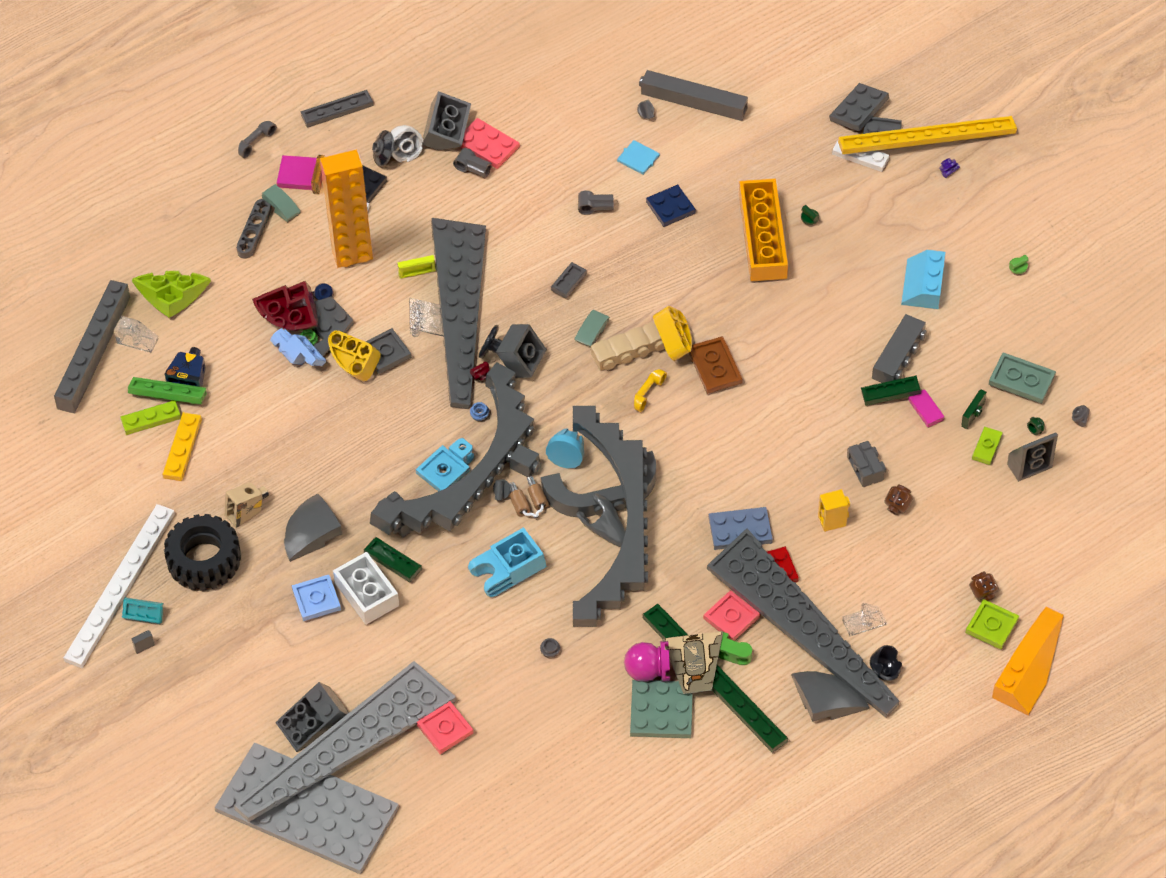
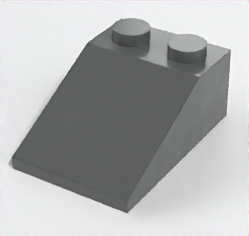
[1007,432,1058,482]

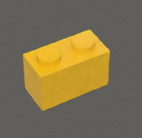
[818,489,850,532]

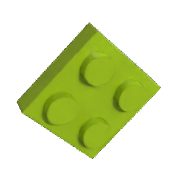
[965,599,1019,650]

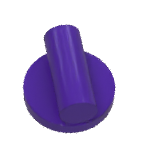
[939,158,960,178]

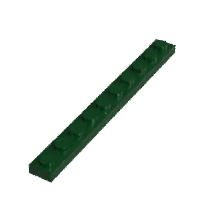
[642,603,788,753]

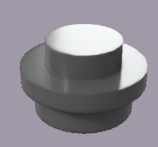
[540,638,560,658]

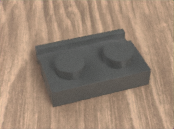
[863,117,902,134]

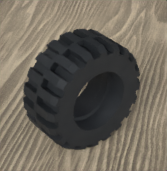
[164,514,241,591]

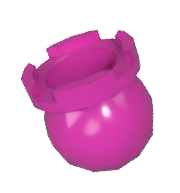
[624,641,670,682]

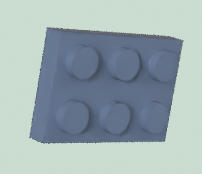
[708,507,772,550]

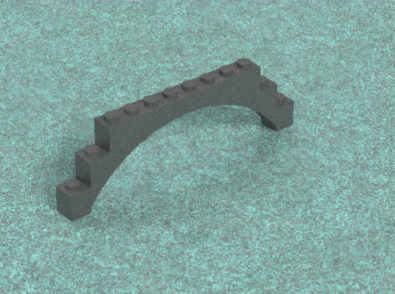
[370,362,535,535]
[573,406,648,627]

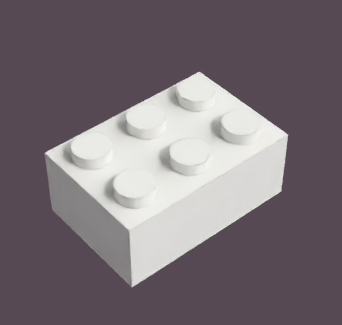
[333,552,399,625]

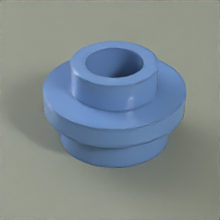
[470,402,489,421]

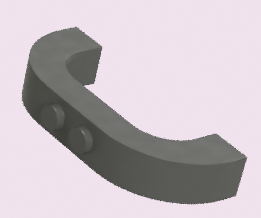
[541,451,656,517]

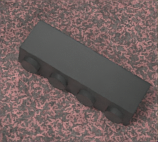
[872,314,927,383]

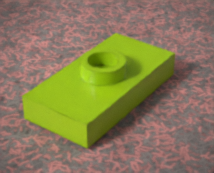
[972,426,1003,465]

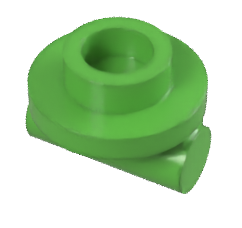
[1009,255,1029,274]

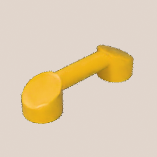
[634,369,667,412]

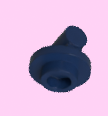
[312,283,333,300]

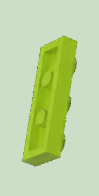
[120,400,181,435]

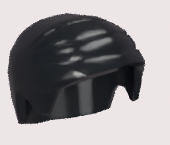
[869,645,902,681]

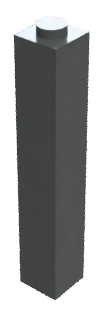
[639,70,748,121]

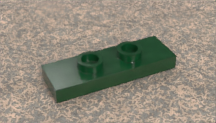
[861,375,921,406]
[364,537,422,582]

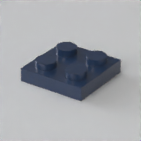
[646,184,696,227]

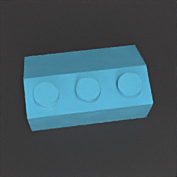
[901,250,946,309]

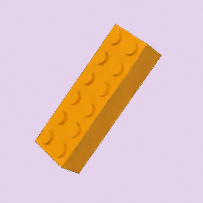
[739,178,788,281]

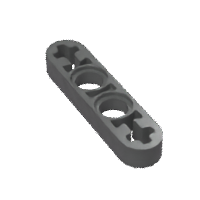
[236,199,271,259]

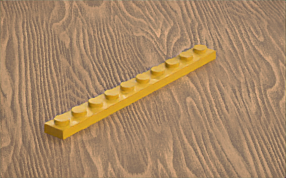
[838,116,1017,155]

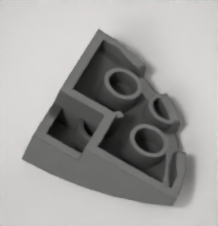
[284,494,342,562]
[791,671,869,722]

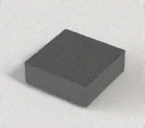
[131,630,155,654]

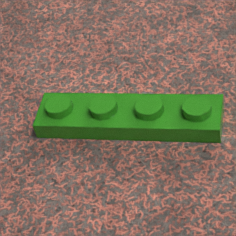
[128,377,206,404]

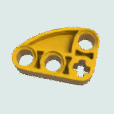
[653,305,692,361]
[328,330,381,381]

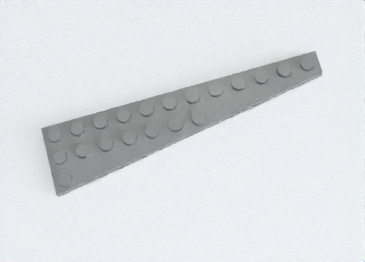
[234,661,456,822]

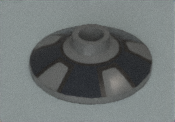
[372,130,394,166]

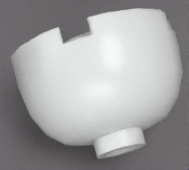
[391,125,423,162]

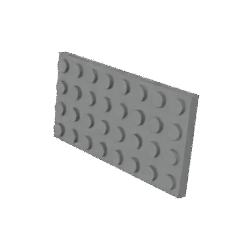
[215,742,399,875]

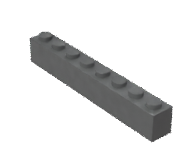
[54,280,130,414]

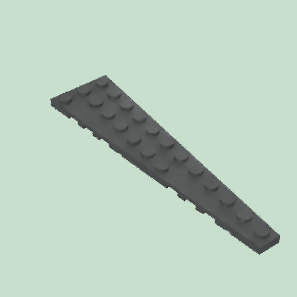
[431,218,486,409]
[707,528,900,718]

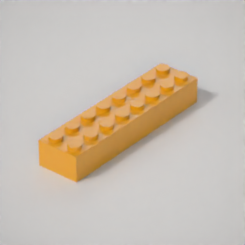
[320,149,373,268]

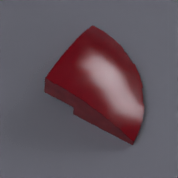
[252,281,318,331]

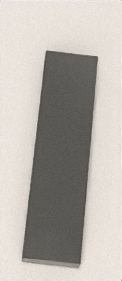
[300,90,374,128]

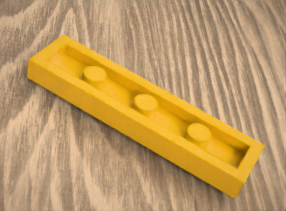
[162,412,202,481]

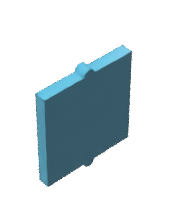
[617,140,660,175]

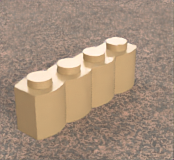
[591,321,665,371]

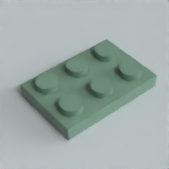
[988,352,1056,404]

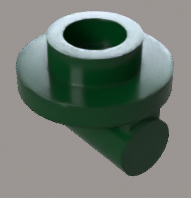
[801,205,819,225]

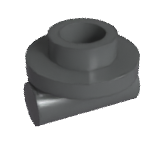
[637,100,654,119]
[1072,405,1090,427]
[493,479,511,500]

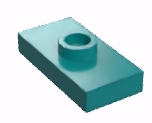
[122,597,164,624]

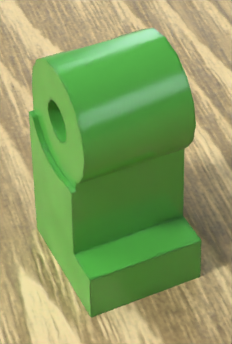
[718,632,752,665]

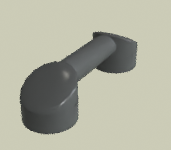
[238,121,277,158]

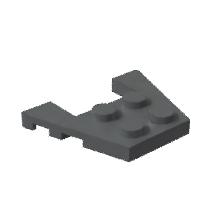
[311,296,354,357]

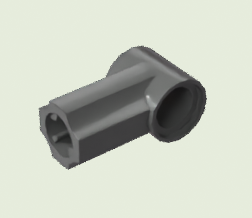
[453,148,492,177]
[578,190,614,215]

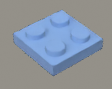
[292,575,341,621]

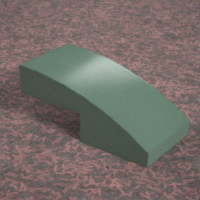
[262,184,300,222]
[574,310,610,348]

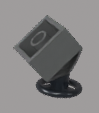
[479,324,547,378]

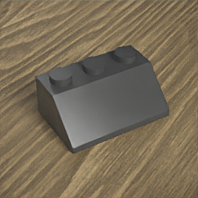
[422,91,471,150]

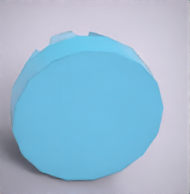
[546,428,585,469]

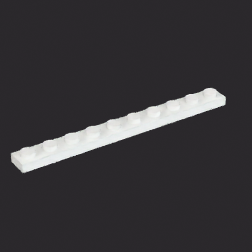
[64,504,175,668]

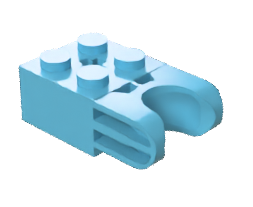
[468,527,547,597]

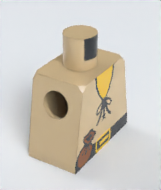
[224,482,269,528]

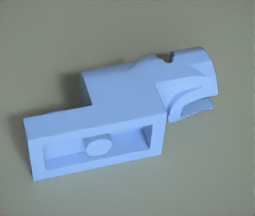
[270,329,327,366]

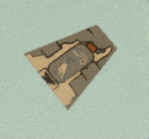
[662,631,723,694]

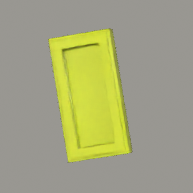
[397,255,436,279]

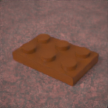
[689,336,743,394]

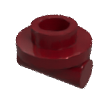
[470,361,491,381]

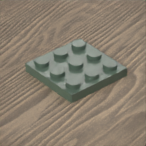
[630,680,692,739]

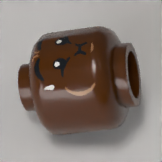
[884,484,913,515]
[969,571,999,601]

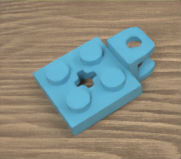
[415,438,474,491]

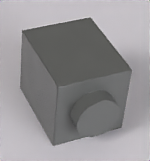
[509,444,541,477]

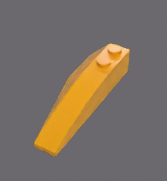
[992,607,1064,715]

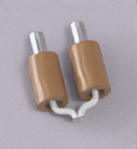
[509,476,549,518]

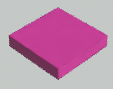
[277,155,318,190]

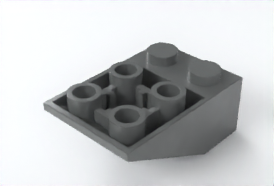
[275,682,349,752]

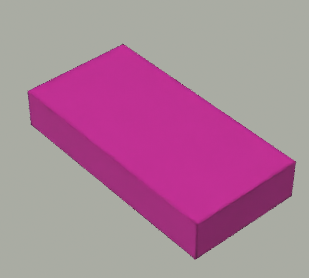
[908,389,945,428]

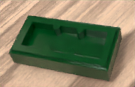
[961,389,987,430]

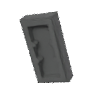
[551,262,587,298]

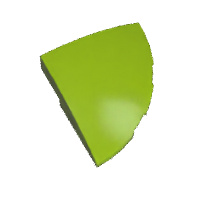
[132,271,211,318]

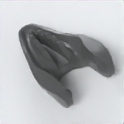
[576,494,626,547]

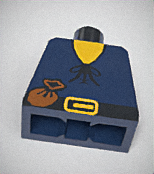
[164,347,206,387]

